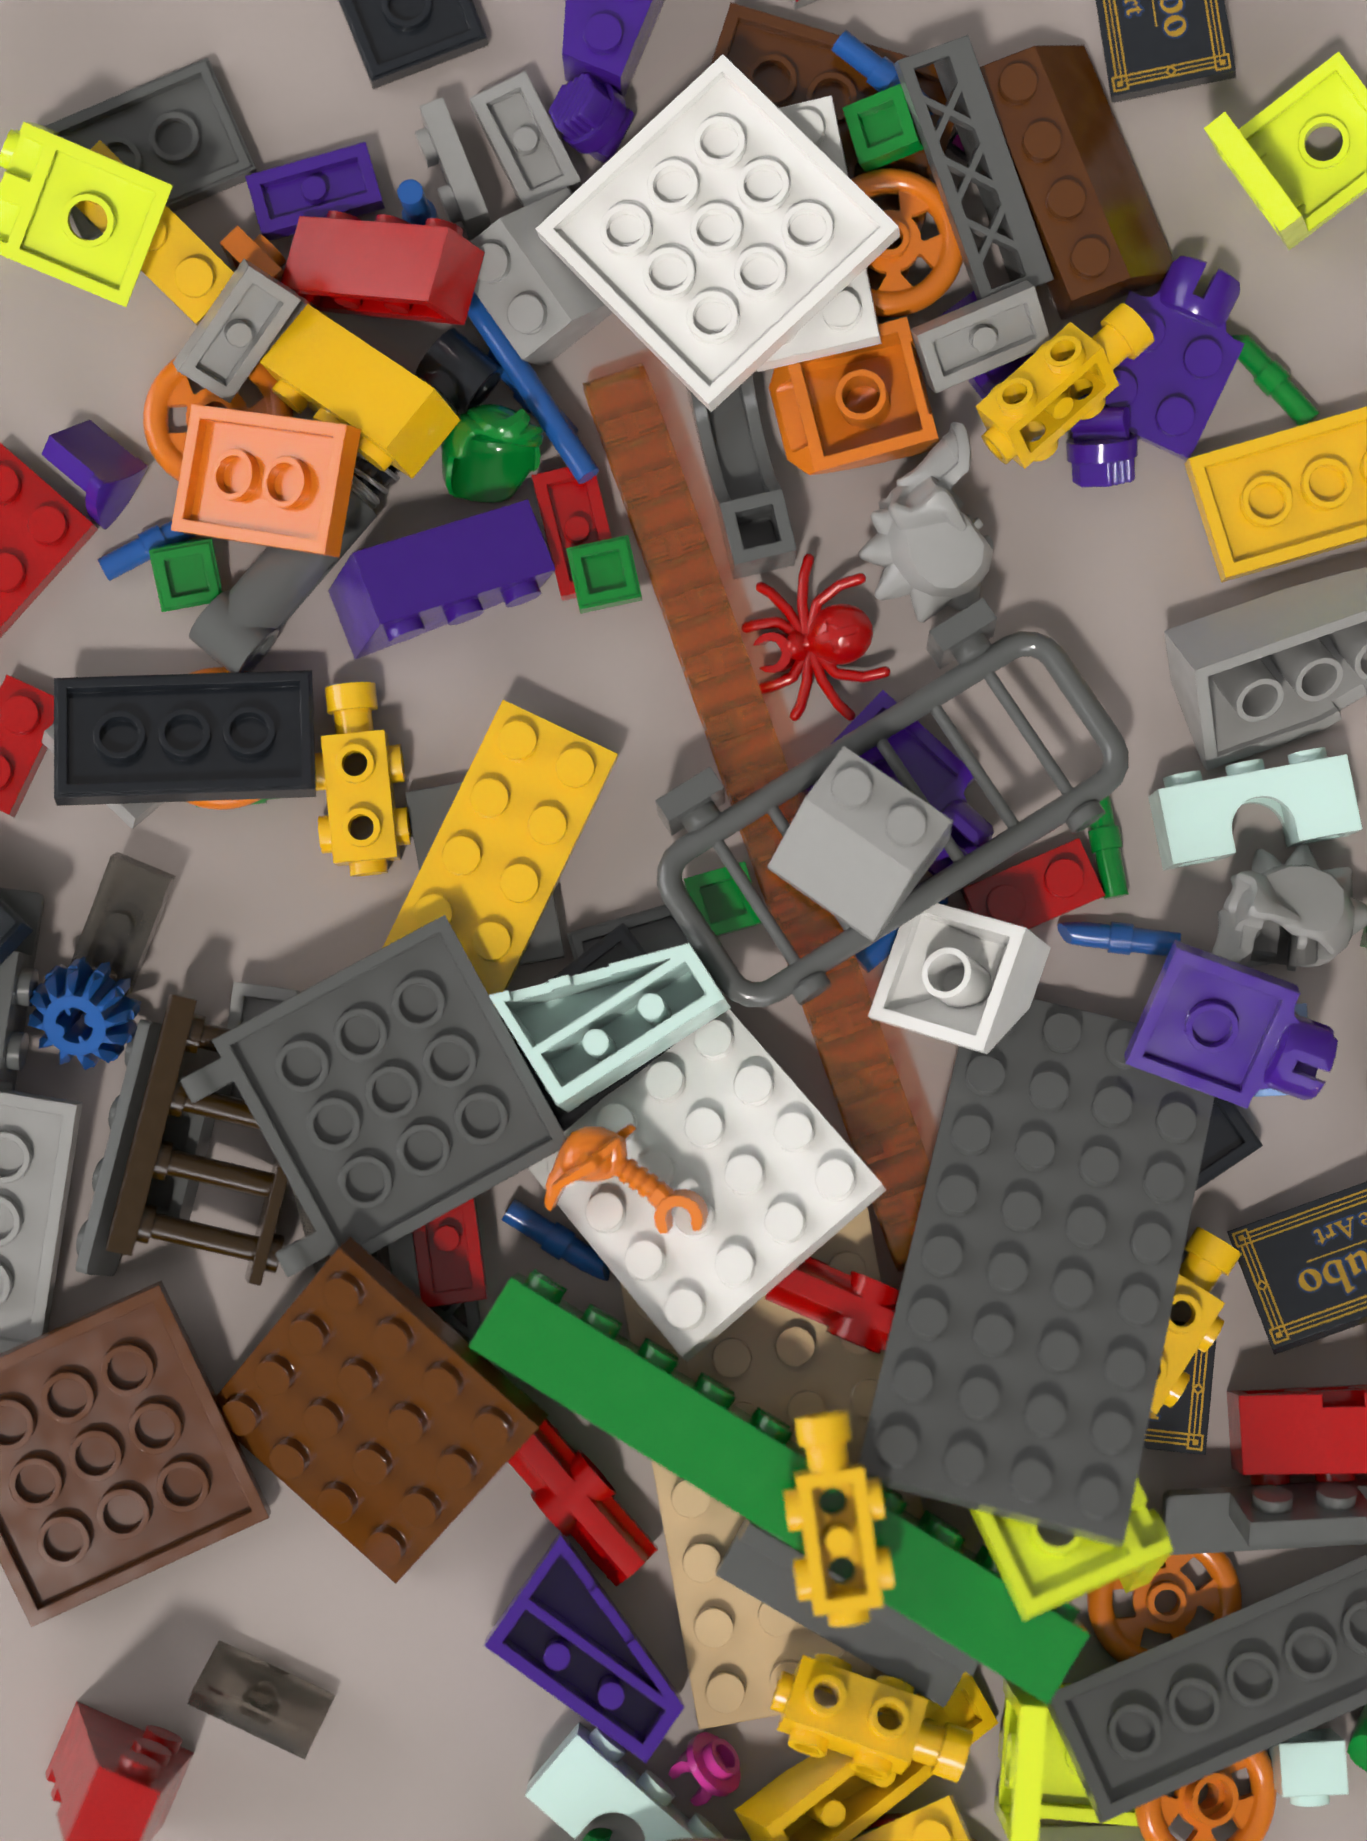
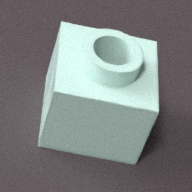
[1268,1728,1349,1807]

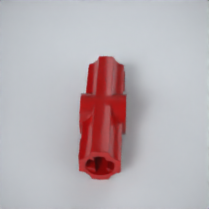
[765,1257,900,1354]
[508,1418,658,1587]

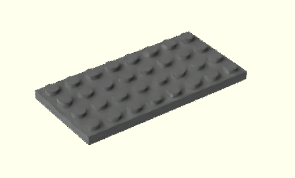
[858,998,1215,1547]

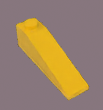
[734,1672,998,1841]

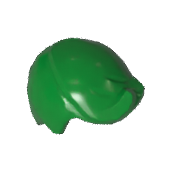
[441,404,544,503]

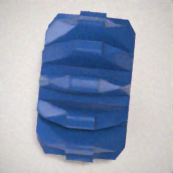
[28,956,142,1071]

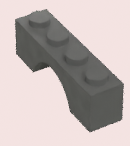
[686,375,797,580]

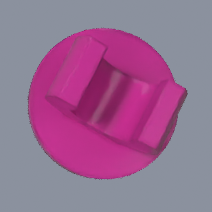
[668,1732,741,1806]

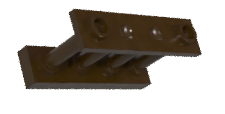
[105,994,288,1286]

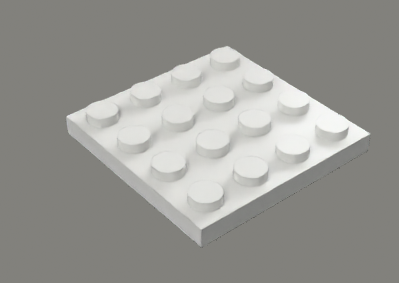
[535,54,900,412]
[528,1009,886,1362]

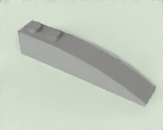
[1164,567,1367,771]

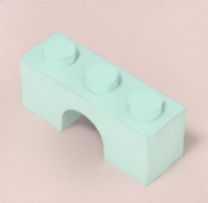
[1148,747,1362,871]
[525,1722,725,1841]

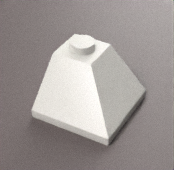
[868,903,1051,1054]

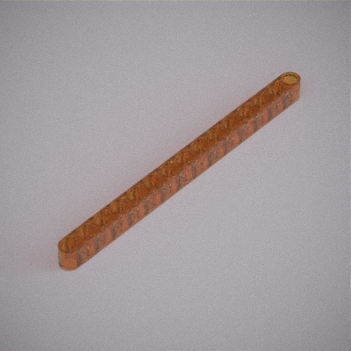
[582,363,930,1272]

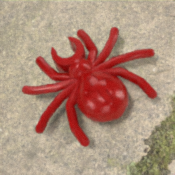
[741,553,891,721]

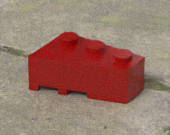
[1227,1384,1367,1485]
[45,1701,194,1841]

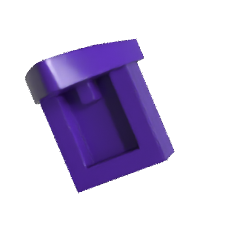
[41,420,148,530]

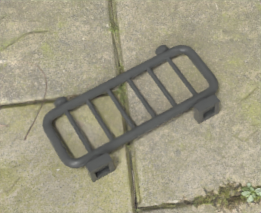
[655,598,1129,1007]

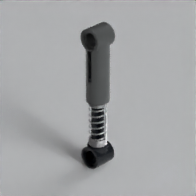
[189,327,504,673]

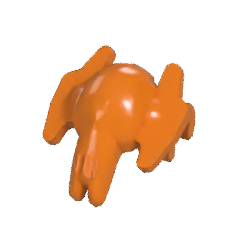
[544,1124,708,1234]

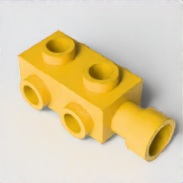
[975,303,1155,469]
[315,682,411,877]
[1151,1226,1242,1415]
[783,1410,894,1627]
[770,1653,973,1783]

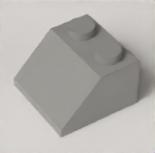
[471,187,613,367]
[768,746,952,943]

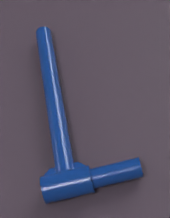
[397,179,600,484]

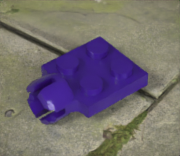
[1078,256,1245,461]
[803,690,994,875]
[1124,940,1338,1109]

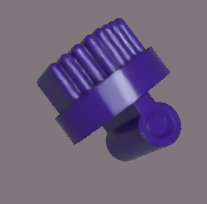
[549,73,635,163]
[1066,406,1138,487]

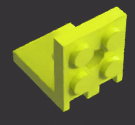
[1204,52,1367,250]
[0,121,173,307]
[969,1476,1173,1622]
[994,1677,1139,1841]

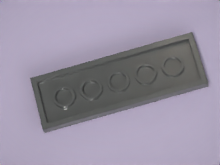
[1046,1554,1367,1824]

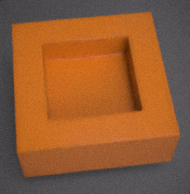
[220,225,286,282]

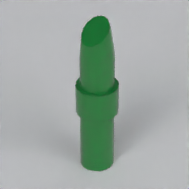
[1231,335,1320,426]
[1088,796,1129,899]

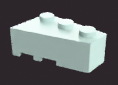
[489,943,731,1113]

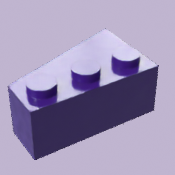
[562,0,665,98]
[328,499,556,660]
[484,1532,685,1763]

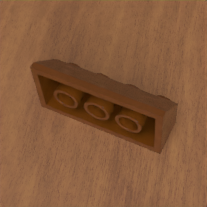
[980,45,1174,321]

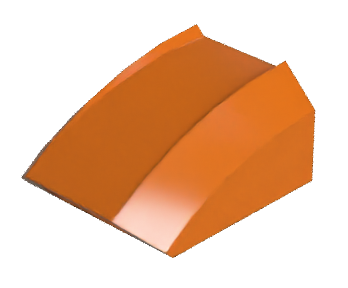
[769,316,940,475]

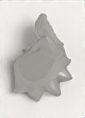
[859,422,994,623]
[1212,844,1367,971]

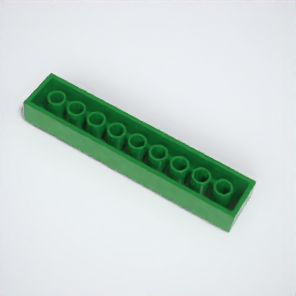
[468,1269,1090,1705]

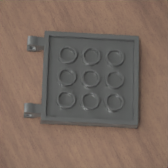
[180,915,567,1277]

